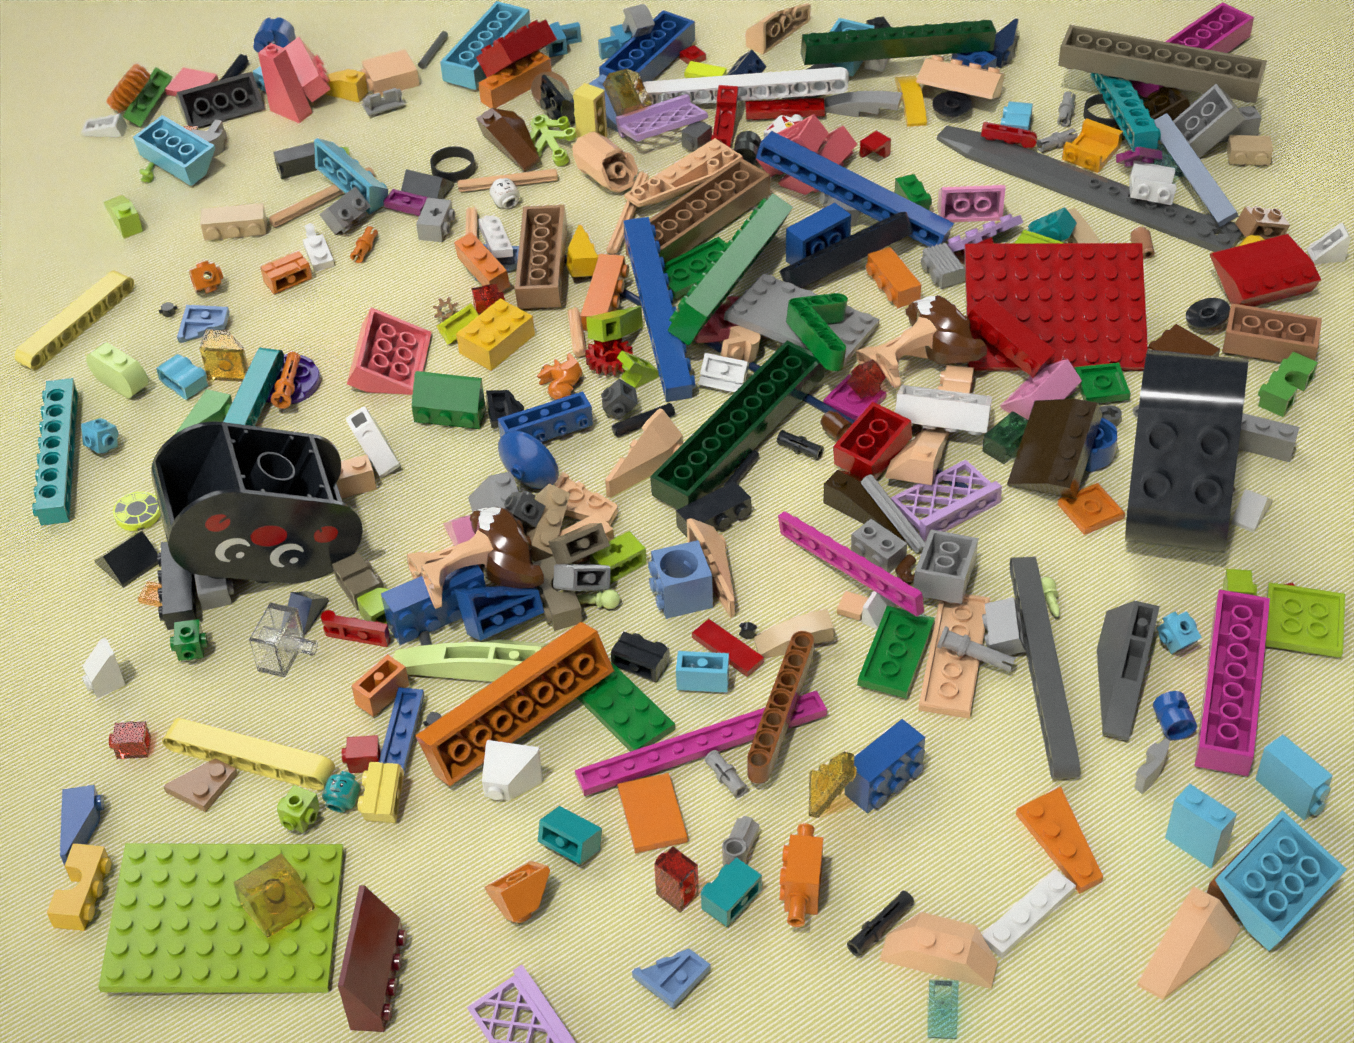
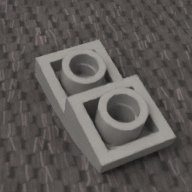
[1134,738,1170,794]

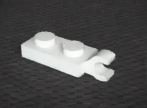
[302,224,334,272]

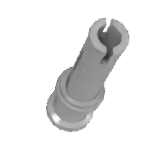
[937,626,1016,673]

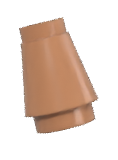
[1130,227,1155,259]

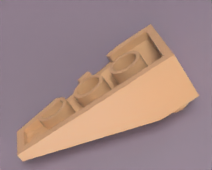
[885,427,950,485]
[1137,886,1241,1000]

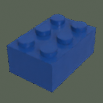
[786,203,851,265]
[844,719,925,814]

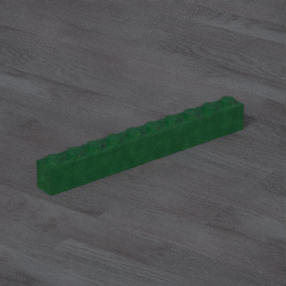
[800,20,996,65]

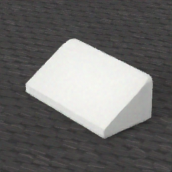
[862,591,896,629]

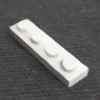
[478,216,513,258]
[982,869,1076,959]

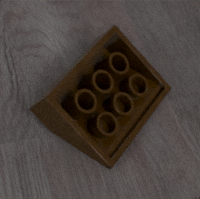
[1007,399,1102,499]

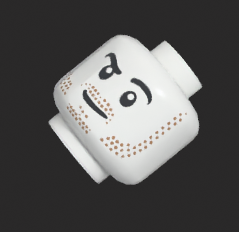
[490,178,520,209]

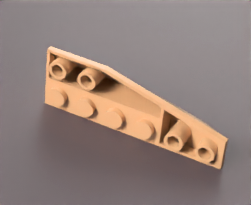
[624,138,743,207]

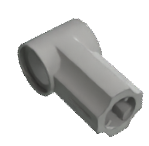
[722,816,759,866]

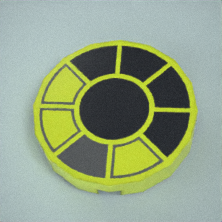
[113,491,161,531]

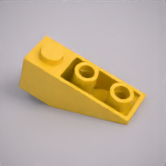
[566,225,599,277]

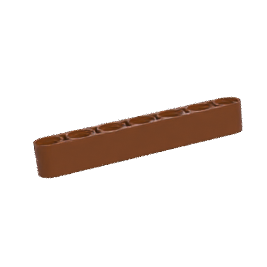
[747,631,814,784]

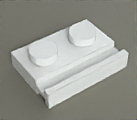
[698,353,749,393]

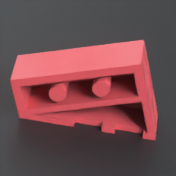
[284,37,331,102]

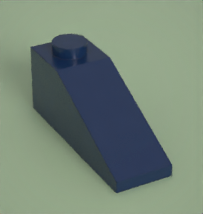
[986,18,1019,69]

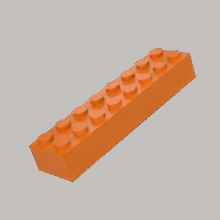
[415,622,614,786]

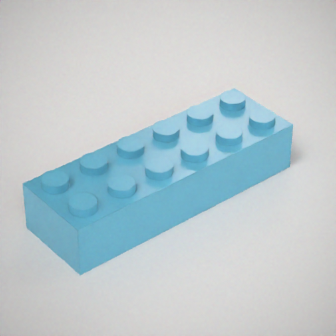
[440,1,531,90]

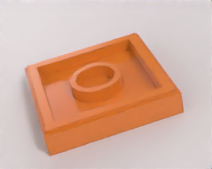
[1057,483,1125,535]

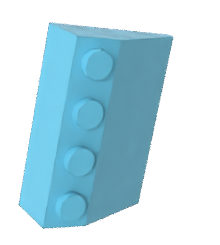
[1215,810,1347,951]

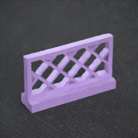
[616,94,708,141]
[891,460,1002,542]
[467,964,576,1043]

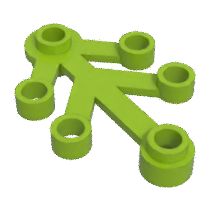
[530,115,577,166]

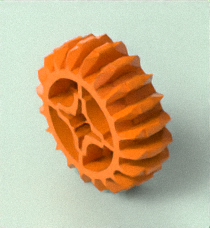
[106,64,150,113]

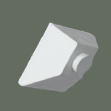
[482,740,543,801]

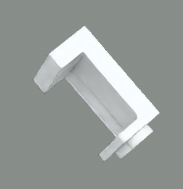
[1129,161,1177,205]

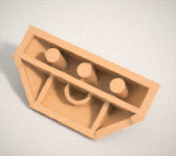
[880,912,998,989]

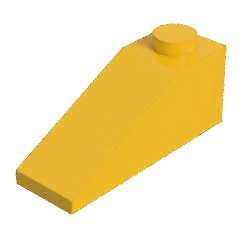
[324,69,368,103]

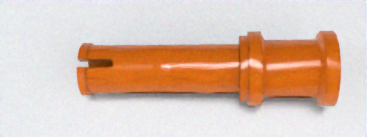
[271,352,301,409]

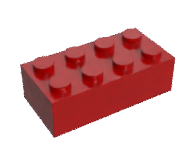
[476,19,557,77]

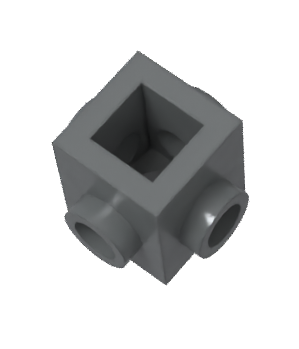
[601,379,638,420]
[504,490,546,527]

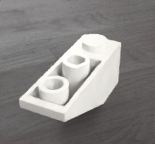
[345,406,400,478]

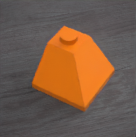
[484,861,550,923]

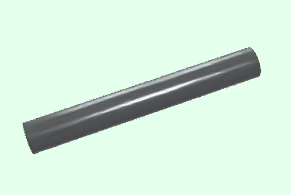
[418,31,448,69]

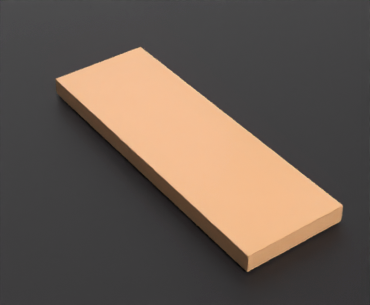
[918,594,990,719]

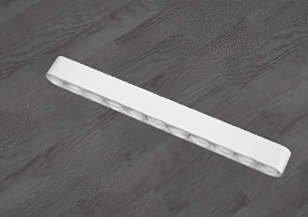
[637,67,849,107]

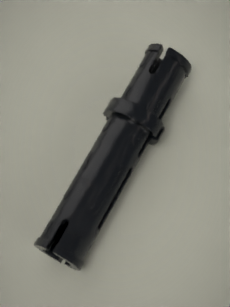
[847,890,915,957]

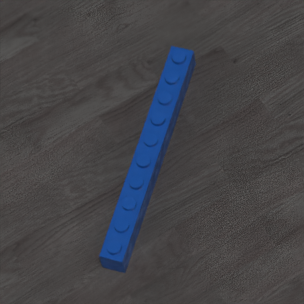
[756,131,954,247]
[623,217,696,402]

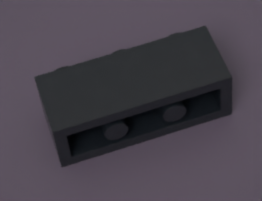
[676,481,751,537]

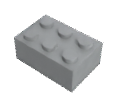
[1173,84,1245,158]
[914,529,979,604]

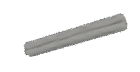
[861,474,926,553]

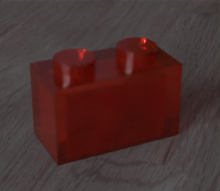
[654,846,699,913]

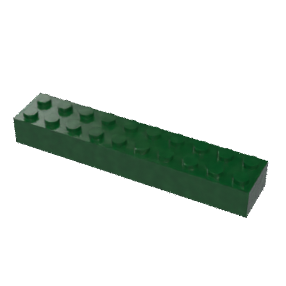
[650,340,824,509]

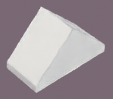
[1306,223,1351,264]
[1231,489,1273,533]

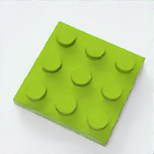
[1265,582,1345,658]

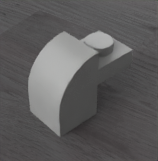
[622,4,655,37]
[191,120,226,158]

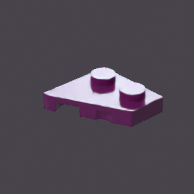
[1116,147,1162,168]

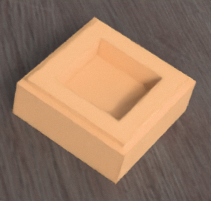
[837,591,868,621]

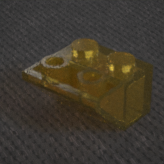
[603,69,652,116]

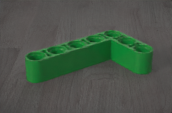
[786,293,848,371]

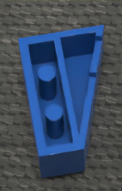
[454,586,544,641]

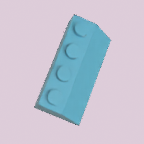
[133,115,215,186]
[314,138,388,214]

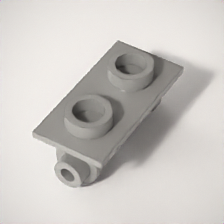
[362,88,405,116]

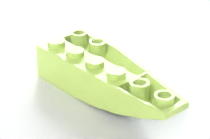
[394,639,548,682]

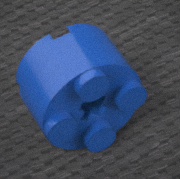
[253,17,296,52]
[1085,418,1117,472]

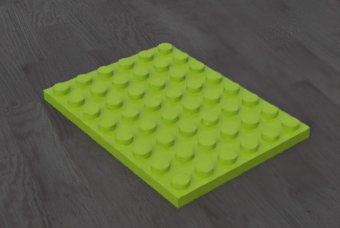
[98,843,344,993]

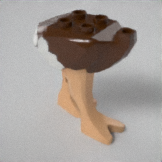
[856,295,987,388]
[407,507,544,609]

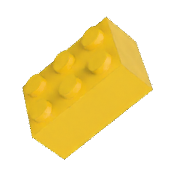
[456,298,535,371]

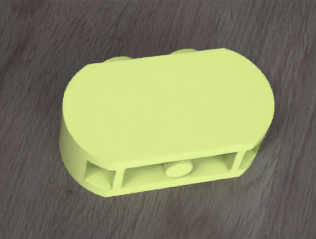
[86,342,148,398]

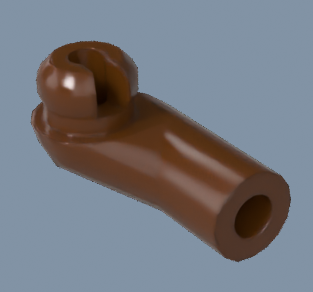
[895,554,916,585]

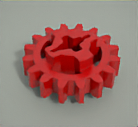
[585,338,633,376]

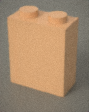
[360,50,419,96]

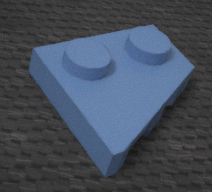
[632,948,711,1009]

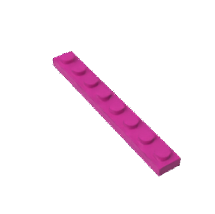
[778,511,924,617]

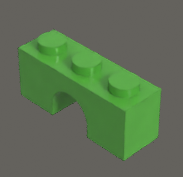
[1258,352,1318,417]

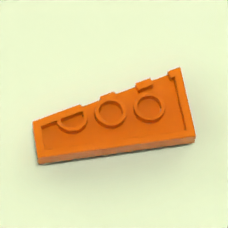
[1016,786,1103,894]

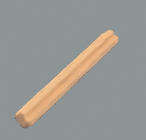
[457,169,558,192]

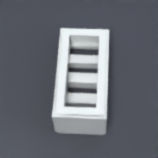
[81,114,127,137]

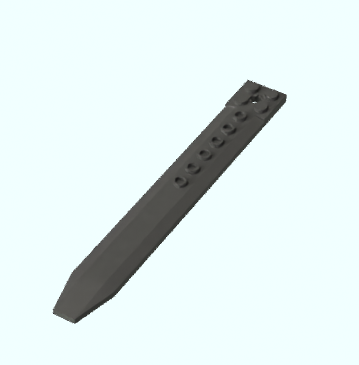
[937,126,1244,252]

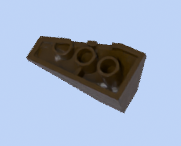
[1112,86,1190,141]
[823,470,916,542]

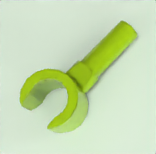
[139,162,154,183]

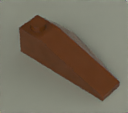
[476,108,541,172]

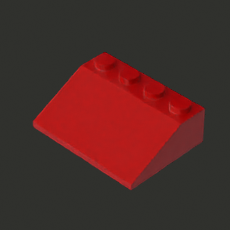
[1210,234,1321,307]

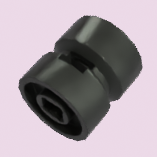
[733,131,761,166]

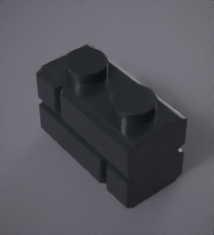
[611,631,670,682]

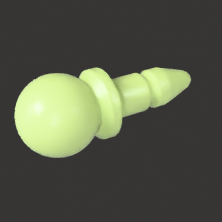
[1041,576,1060,617]
[577,589,620,609]

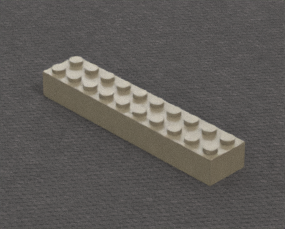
[1058,25,1267,103]

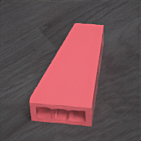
[258,43,312,123]

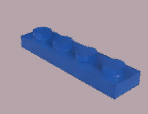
[379,687,425,778]

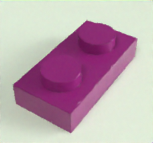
[383,189,429,216]

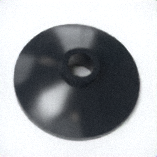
[932,91,972,117]
[1186,298,1230,329]

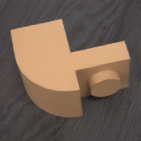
[720,326,760,363]

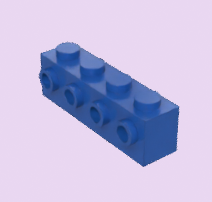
[498,391,593,442]

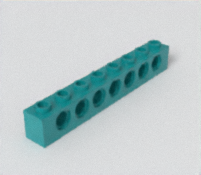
[1090,73,1161,152]
[32,378,78,526]

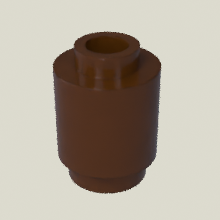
[820,411,852,441]

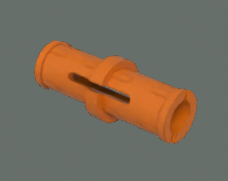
[350,226,378,263]

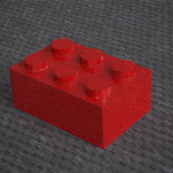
[833,401,912,480]

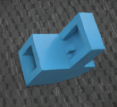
[546,22,582,58]
[598,24,633,60]

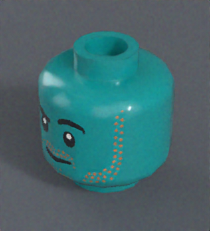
[322,771,361,813]

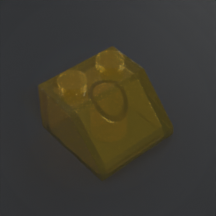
[199,329,249,382]
[234,853,315,938]

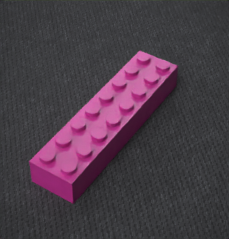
[1129,2,1254,98]
[1194,589,1270,776]

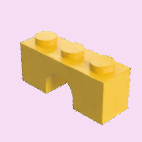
[47,844,112,931]

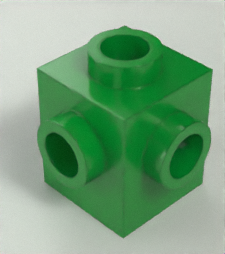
[170,619,208,661]

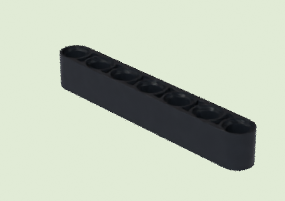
[779,212,914,288]

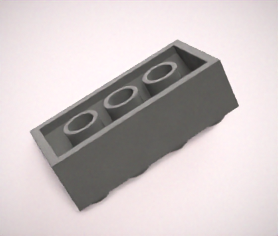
[176,72,265,130]

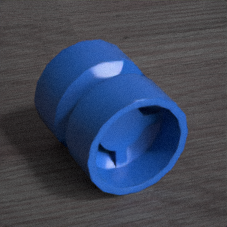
[1153,691,1197,741]

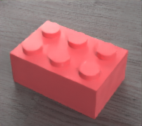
[756,114,828,177]

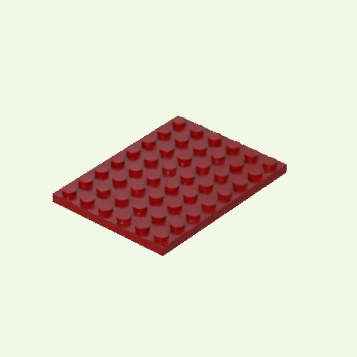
[964,243,1148,371]

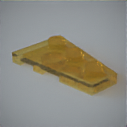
[809,751,857,818]

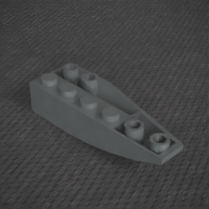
[1096,601,1160,741]

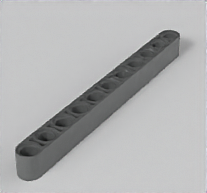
[1010,556,1080,779]

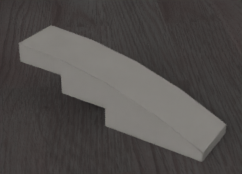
[824,91,903,118]

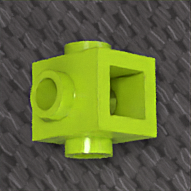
[277,785,320,833]

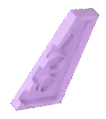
[947,214,1023,252]

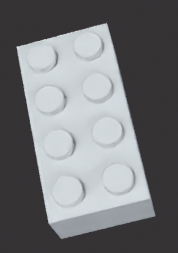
[895,385,992,435]

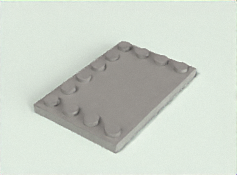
[724,273,880,365]

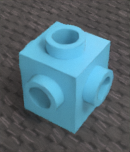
[81,418,119,454]
[1157,611,1202,654]

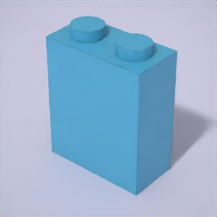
[1255,734,1333,821]
[1165,784,1237,869]

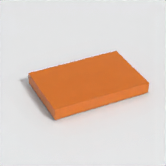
[617,773,688,854]

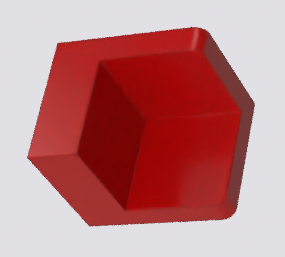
[859,130,891,158]

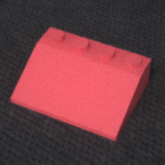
[347,307,432,395]

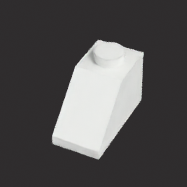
[82,637,126,698]

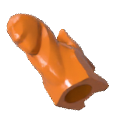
[537,353,583,400]

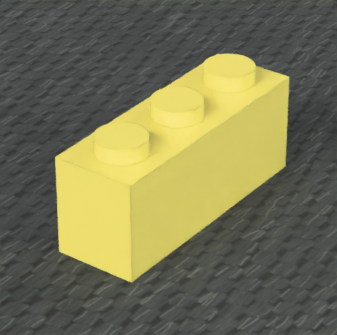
[573,83,608,138]

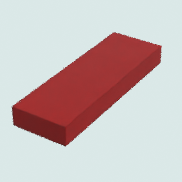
[692,618,764,677]

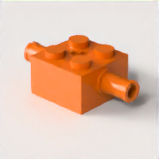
[779,823,823,927]

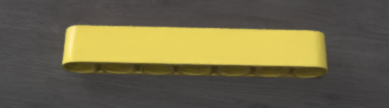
[14,270,134,370]
[162,718,335,791]

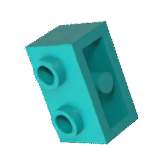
[1027,207,1077,241]
[537,806,602,864]
[700,857,762,927]

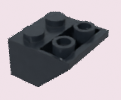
[540,75,576,125]

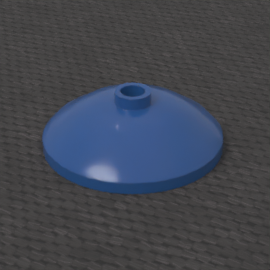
[498,430,559,489]

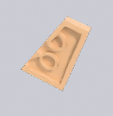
[554,472,618,526]

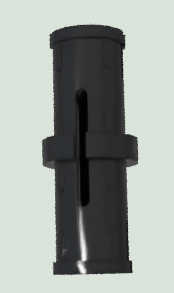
[777,430,824,460]

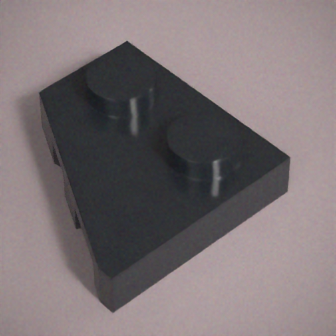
[485,390,524,428]

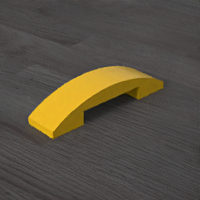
[895,76,927,127]

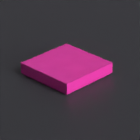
[823,374,886,421]

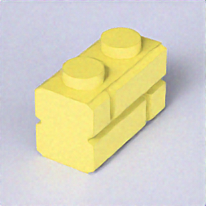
[358,762,404,823]

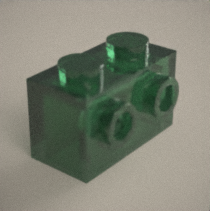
[982,411,1028,464]

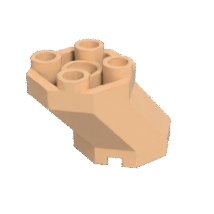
[572,132,638,193]

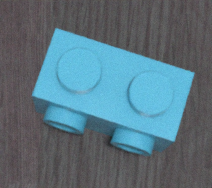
[676,651,729,692]

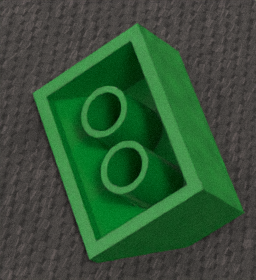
[411,371,486,429]

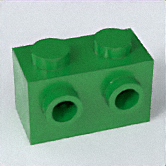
[894,174,932,210]

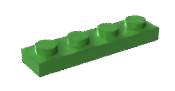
[123,67,173,127]

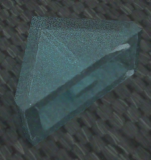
[927,979,959,1039]

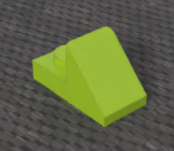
[617,351,659,388]

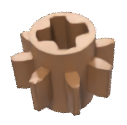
[433,297,459,322]

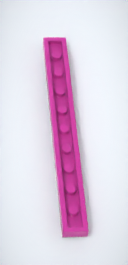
[575,690,827,796]

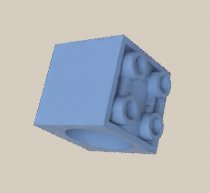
[648,540,713,619]

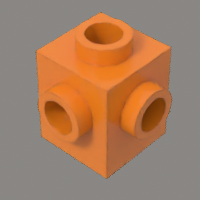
[189,261,223,293]

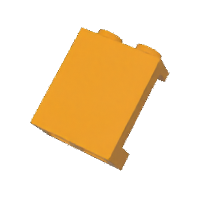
[1062,118,1123,173]

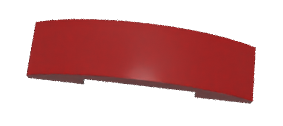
[711,85,738,148]

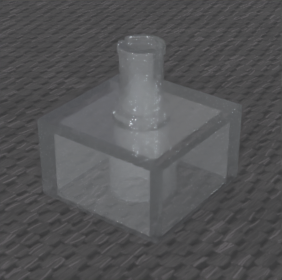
[249,602,318,678]

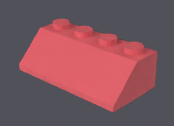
[778,125,857,195]

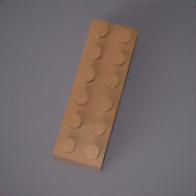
[515,205,567,309]

